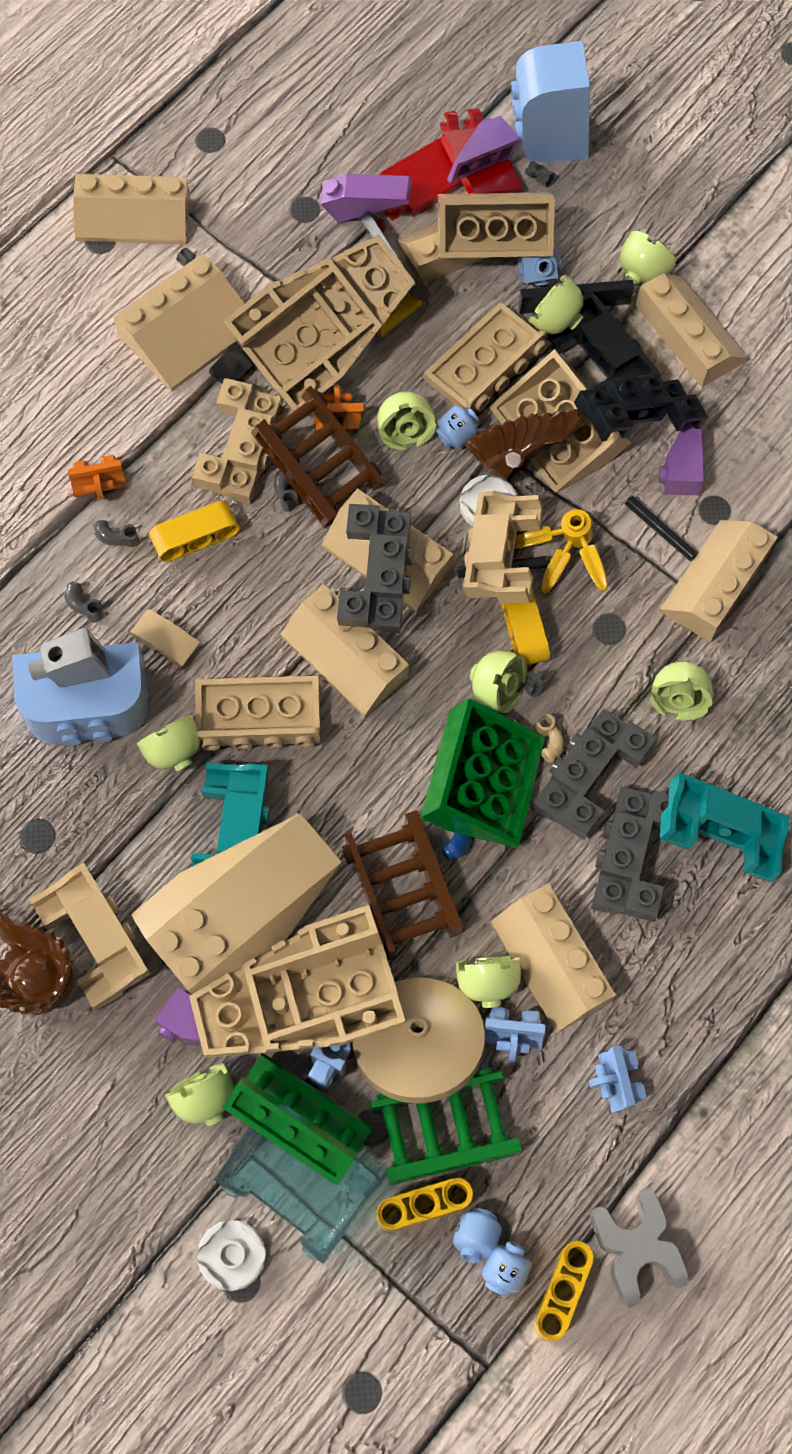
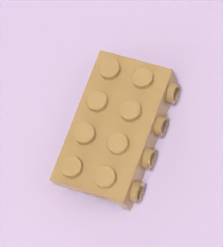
[423,302,548,413]
[195,675,320,751]

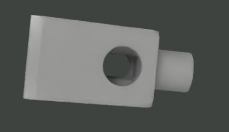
[28,628,110,687]

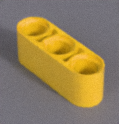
[149,501,240,562]
[501,589,550,665]
[376,1178,473,1232]
[534,1241,594,1342]

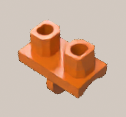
[311,385,363,432]
[68,455,127,500]

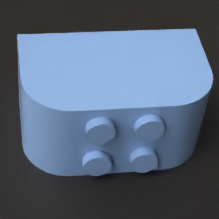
[511,41,590,163]
[12,642,149,746]

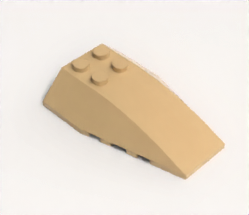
[223,235,415,411]
[131,813,342,994]
[189,905,407,1058]

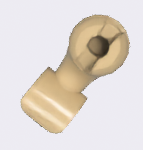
[536,714,564,763]

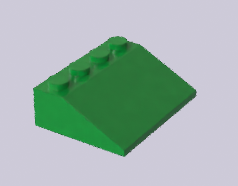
[420,698,545,848]

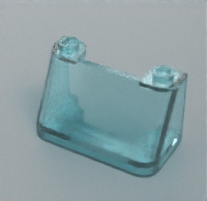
[214,1127,382,1264]

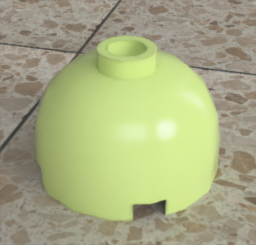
[619,231,677,286]
[528,274,583,334]
[377,391,436,450]
[470,651,527,714]
[650,662,714,721]
[137,715,201,772]
[456,956,521,1008]
[165,1063,234,1126]

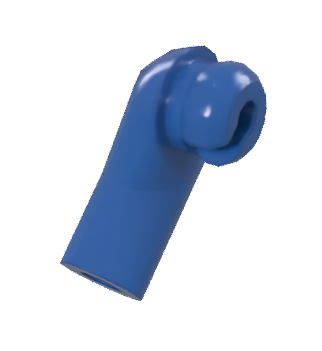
[442,833,472,860]

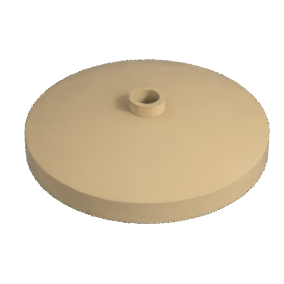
[352,978,485,1103]

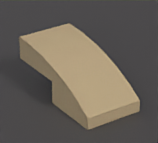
[129,609,200,668]

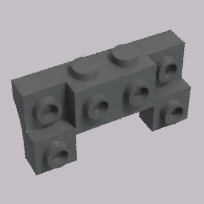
[337,504,414,633]
[532,708,657,840]
[591,786,669,922]

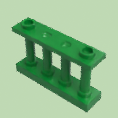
[222,1053,373,1186]
[371,1068,522,1186]

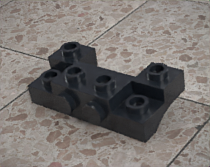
[547,291,660,389]
[574,374,708,441]

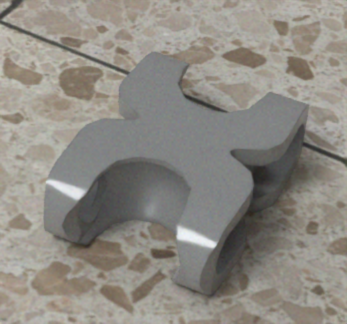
[590,1188,688,1307]

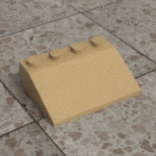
[114,253,244,392]
[489,349,632,494]

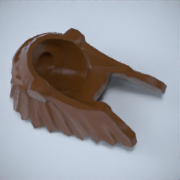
[465,409,585,482]
[0,914,74,1015]

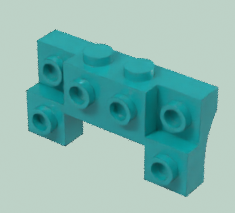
[191,762,270,867]
[660,772,789,882]

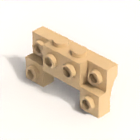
[191,378,282,505]
[463,491,543,604]
[29,863,150,1012]

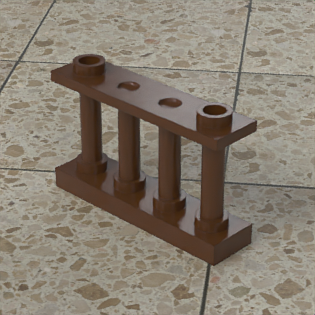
[251,385,383,527]
[342,810,463,960]

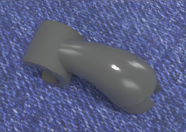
[274,470,298,512]
[93,520,139,547]
[64,582,103,622]

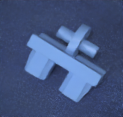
[484,1007,545,1062]
[308,1043,350,1091]
[589,1046,647,1113]

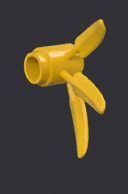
[514,509,608,594]

